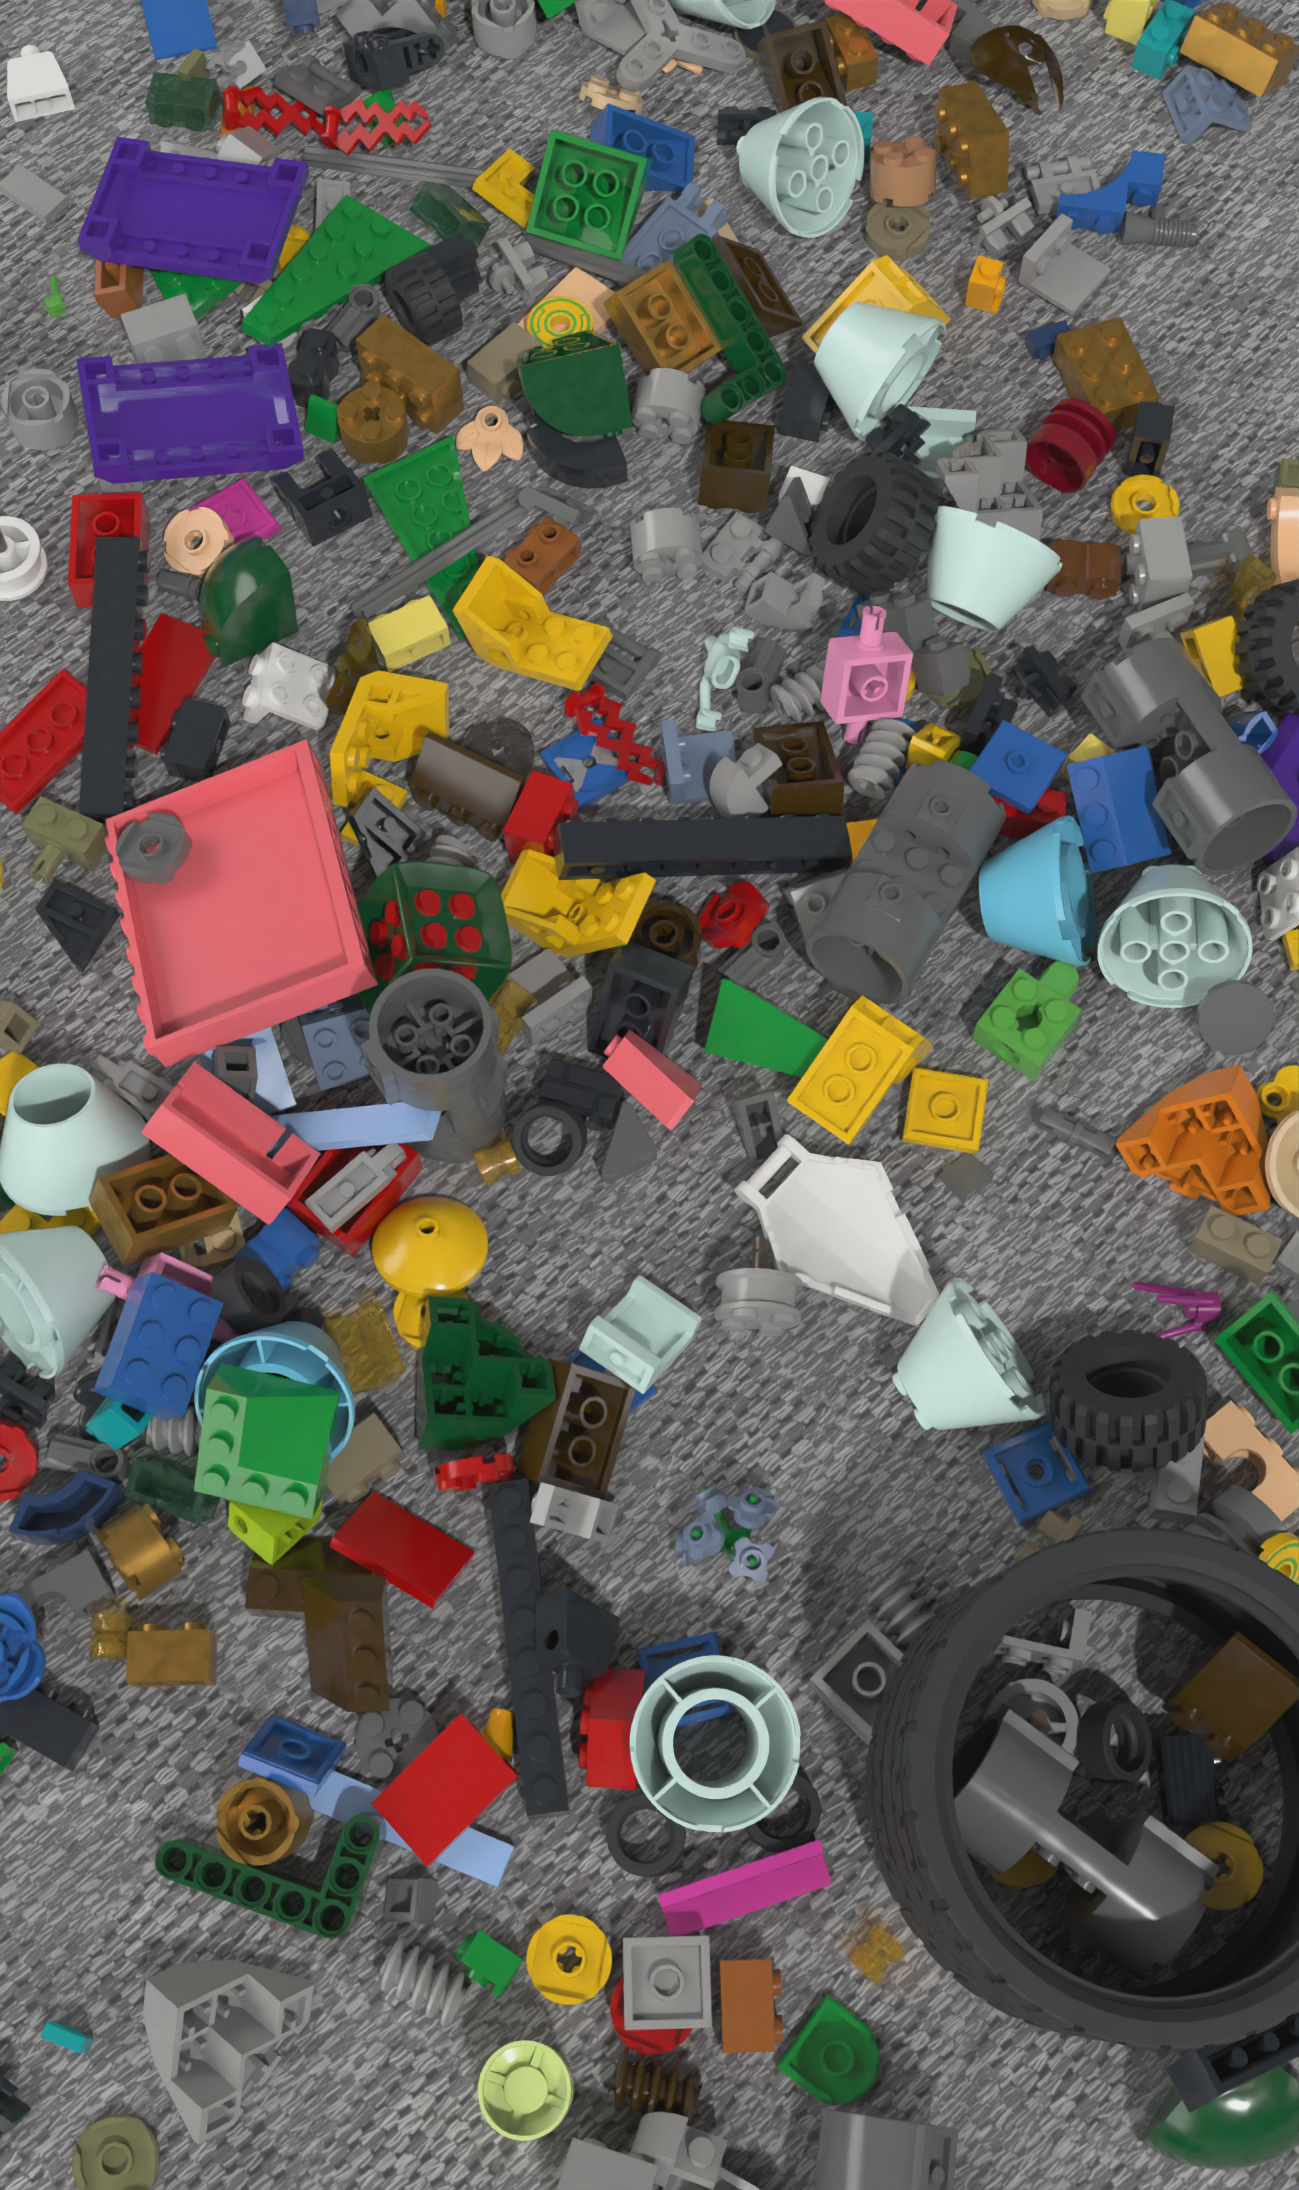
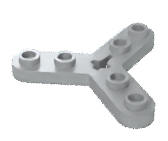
[616,0,746,92]

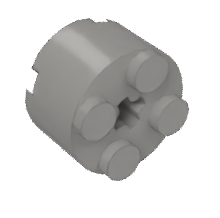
[471,0,537,59]
[631,368,705,444]
[1,369,79,450]
[630,508,703,582]

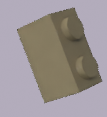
[467,322,543,405]
[1187,1205,1283,1286]
[326,1413,405,1506]

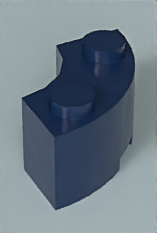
[8,1469,126,1545]

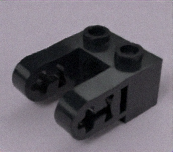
[343,27,445,91]
[271,449,373,547]

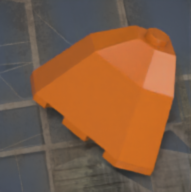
[1115,1065,1270,1216]

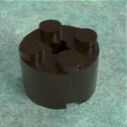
[629,900,702,973]

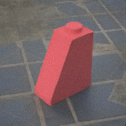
[603,1029,702,1131]

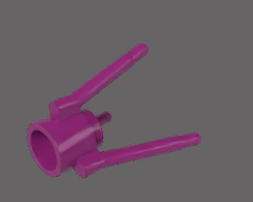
[1132,1282,1221,1339]

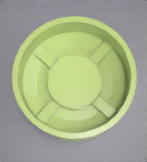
[478,2040,574,2141]

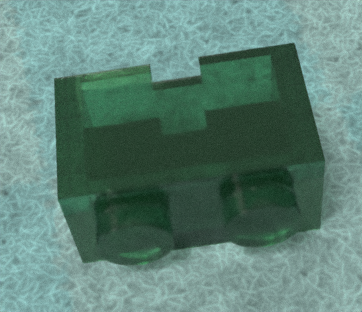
[145,72,222,131]
[409,181,491,249]
[124,1454,221,1524]

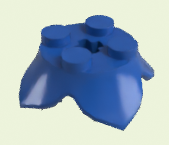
[0,1592,46,1703]

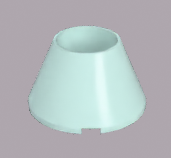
[814,301,946,441]
[927,506,1063,632]
[0,1064,151,1216]
[0,1226,116,1379]
[630,1655,801,1832]

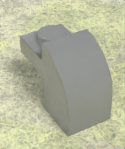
[744,572,825,631]
[710,743,783,819]
[530,1482,619,1544]
[630,2112,728,2190]

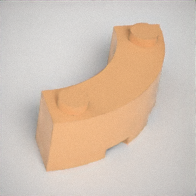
[1267,487,1299,589]

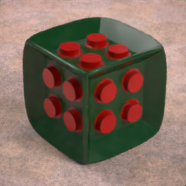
[357,861,512,1014]

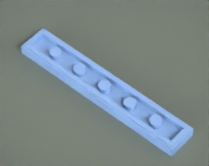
[266,1102,442,1155]
[305,1771,515,1888]

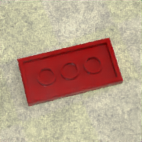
[134,613,217,755]
[0,669,87,815]

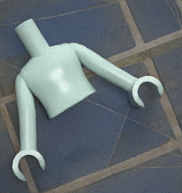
[696,626,754,732]

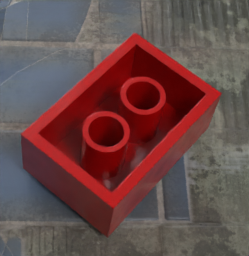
[68,492,150,608]
[287,1143,423,1258]

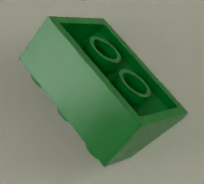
[1214,1290,1299,1434]

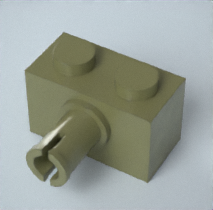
[22,796,108,884]

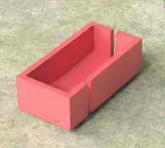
[824,0,958,66]
[141,1061,320,1225]

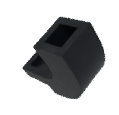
[526,405,628,489]

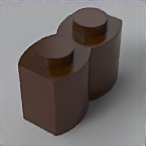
[1046,540,1121,600]

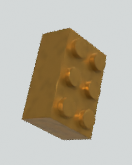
[1179,2,1299,98]
[934,81,1009,200]
[603,259,722,376]
[356,314,464,435]
[1052,317,1160,431]
[89,1154,238,1266]

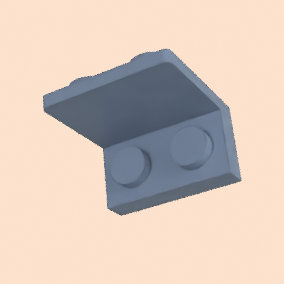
[1162,65,1253,144]
[661,719,737,805]
[299,992,371,1090]

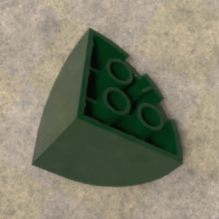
[516,329,633,438]
[199,535,299,668]
[1138,2045,1299,2170]

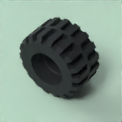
[385,251,463,347]

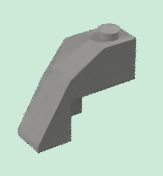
[935,428,1043,541]
[143,1960,314,2145]

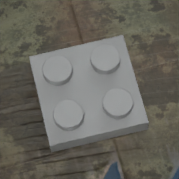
[623,1936,712,2030]

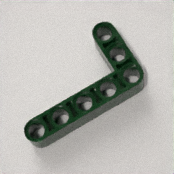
[673,233,787,425]
[155,1812,387,1939]

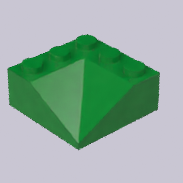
[526,130,653,261]
[194,1363,341,1519]

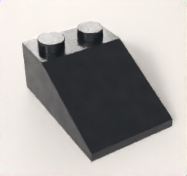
[588,941,695,1058]

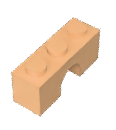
[1203,1400,1299,1522]

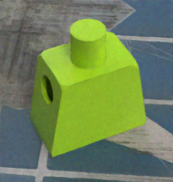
[224,1498,322,1565]

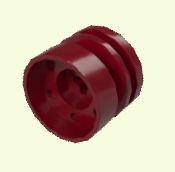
[1025,398,1116,493]

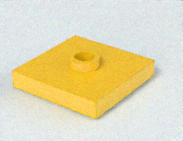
[902,1067,989,1154]

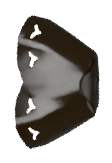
[970,25,1064,115]
[326,610,381,716]

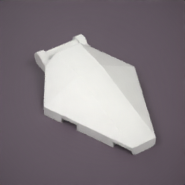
[734,1134,940,1326]

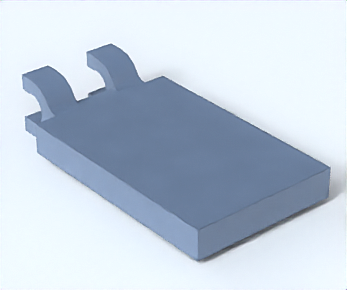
[613,182,729,288]

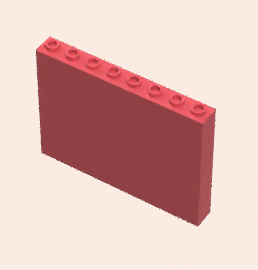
[104,739,378,1068]

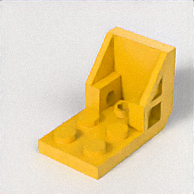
[801,255,951,354]
[453,555,613,691]
[330,670,449,807]
[501,849,656,958]
[787,995,934,1145]

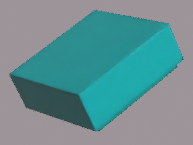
[40,2021,95,2053]

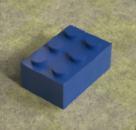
[93,1272,224,1421]

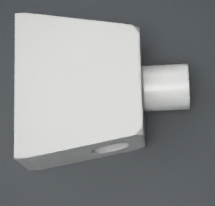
[7,45,75,122]

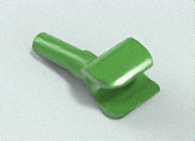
[43,276,66,318]

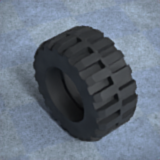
[809,450,939,595]
[1235,579,1299,717]
[1050,1330,1207,1472]

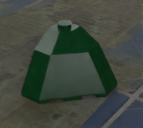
[416,1296,556,1451]

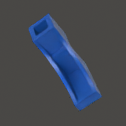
[1055,150,1165,234]

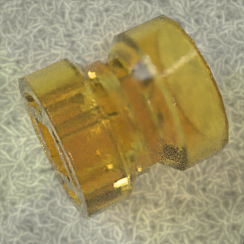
[472,1138,522,1187]
[89,1613,134,1660]
[846,1923,906,1987]

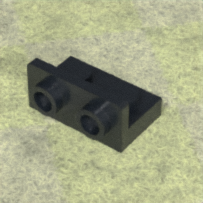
[959,672,1018,757]

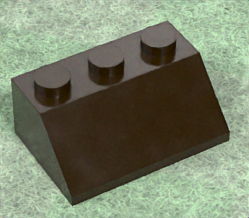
[714,235,803,338]
[410,731,525,843]
[515,1358,636,1500]
[245,1537,376,1619]
[302,1575,393,1712]

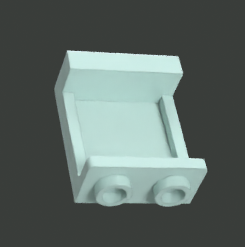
[907,406,976,501]
[579,1275,702,1394]

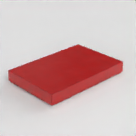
[329,1491,475,1609]
[371,1713,520,1867]

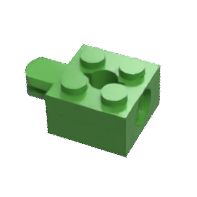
[972,961,1082,1082]

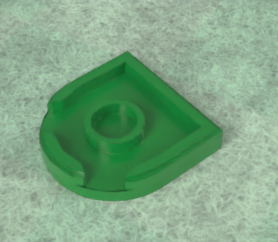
[776,1994,880,2105]

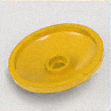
[372,1196,488,1298]

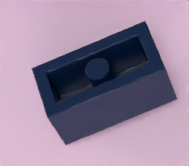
[1025,320,1071,360]

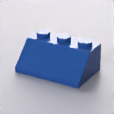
[1067,746,1172,873]

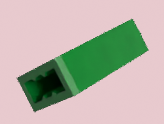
[704,978,830,1077]

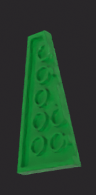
[241,194,431,347]

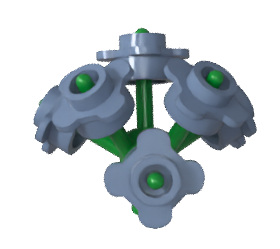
[673,1483,781,1583]

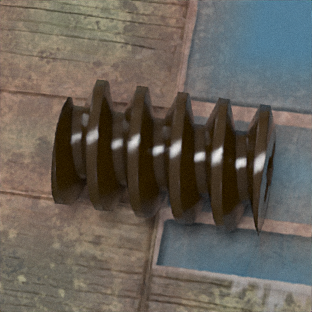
[607,2047,703,2126]

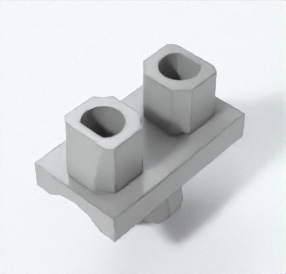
[970,195,1035,257]
[489,238,549,305]

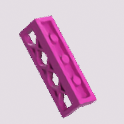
[658,1839,832,1937]

